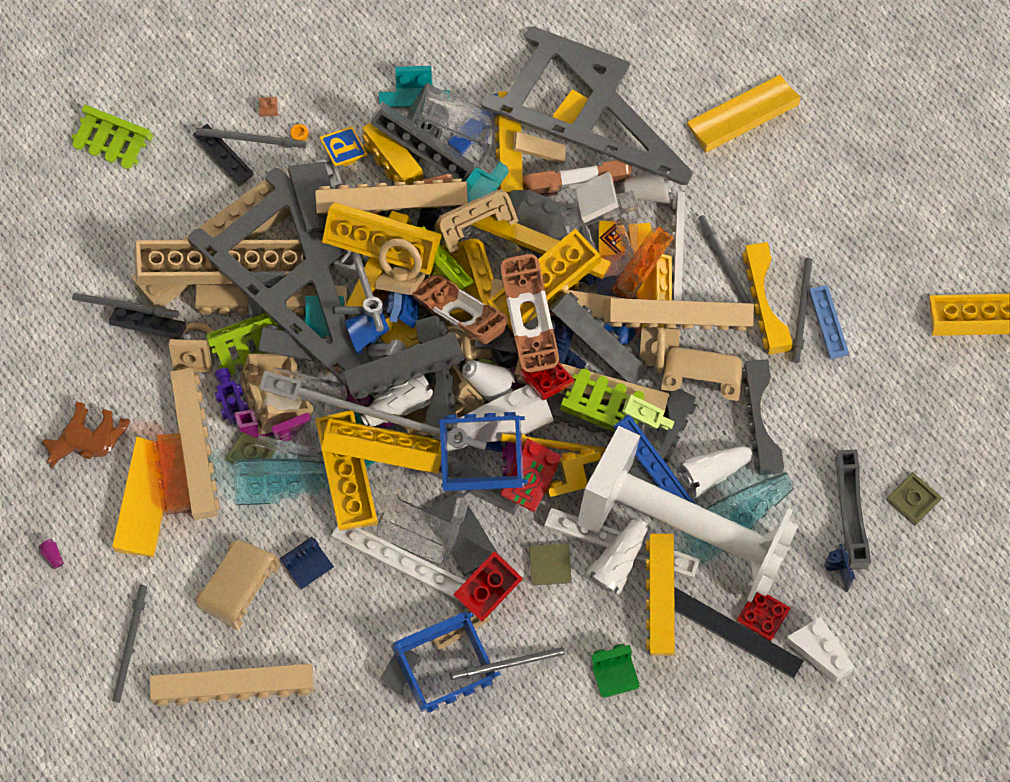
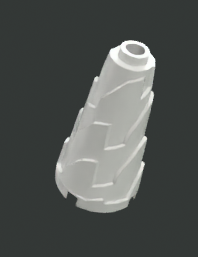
[360,375,434,427]
[676,445,753,499]
[585,518,648,595]

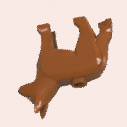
[42,401,131,468]

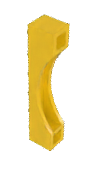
[742,242,792,355]

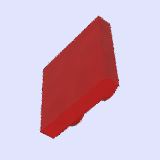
[519,362,574,401]
[736,592,791,642]

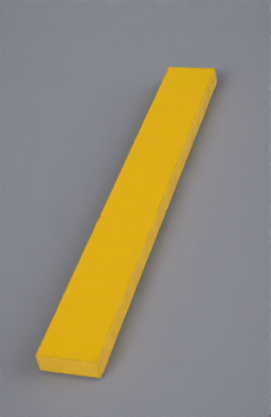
[471,214,611,279]

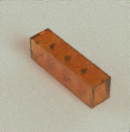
[611,226,674,299]
[153,433,191,515]

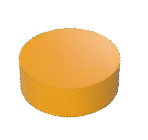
[290,124,309,141]

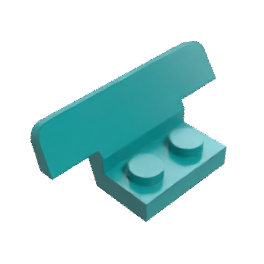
[378,66,450,108]
[465,162,509,203]

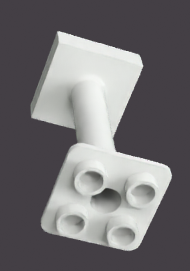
[577,426,799,602]

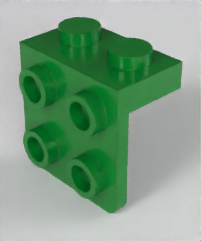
[590,644,639,698]

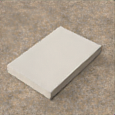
[576,172,618,223]

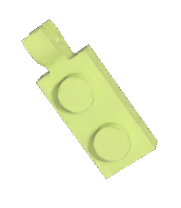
[622,395,674,430]

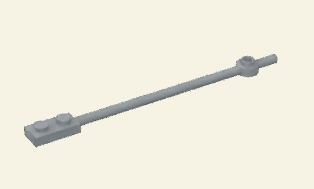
[316,158,384,331]
[259,371,487,450]

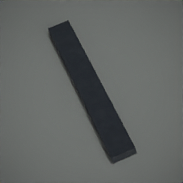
[674,587,804,679]

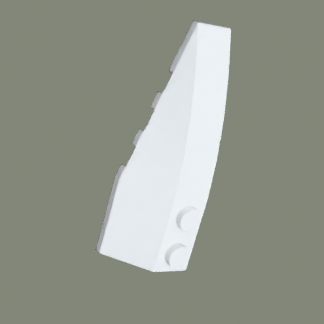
[432,385,554,451]

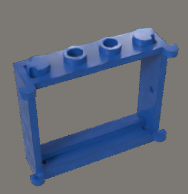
[438,412,528,491]
[391,611,501,713]

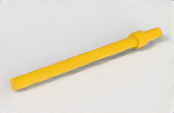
[501,433,606,455]

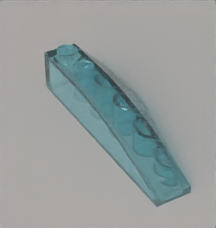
[234,459,330,505]
[681,472,794,564]

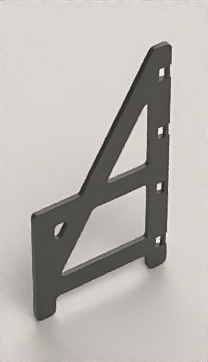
[481,27,693,185]
[188,168,361,389]

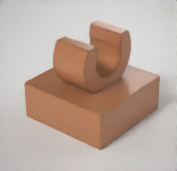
[259,97,278,117]

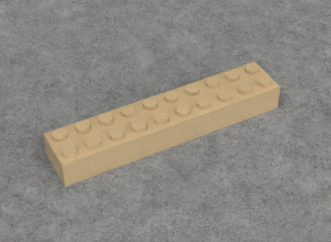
[131,168,291,307]
[134,240,324,285]

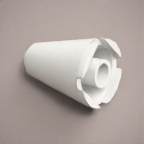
[621,168,673,204]
[462,360,515,402]

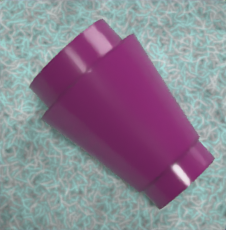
[38,539,64,569]

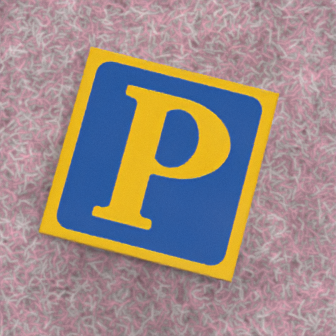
[319,126,368,167]

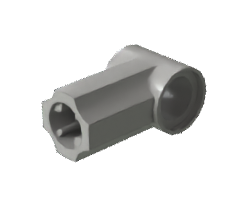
[368,340,407,360]

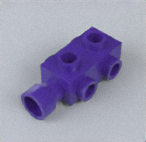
[214,368,249,425]

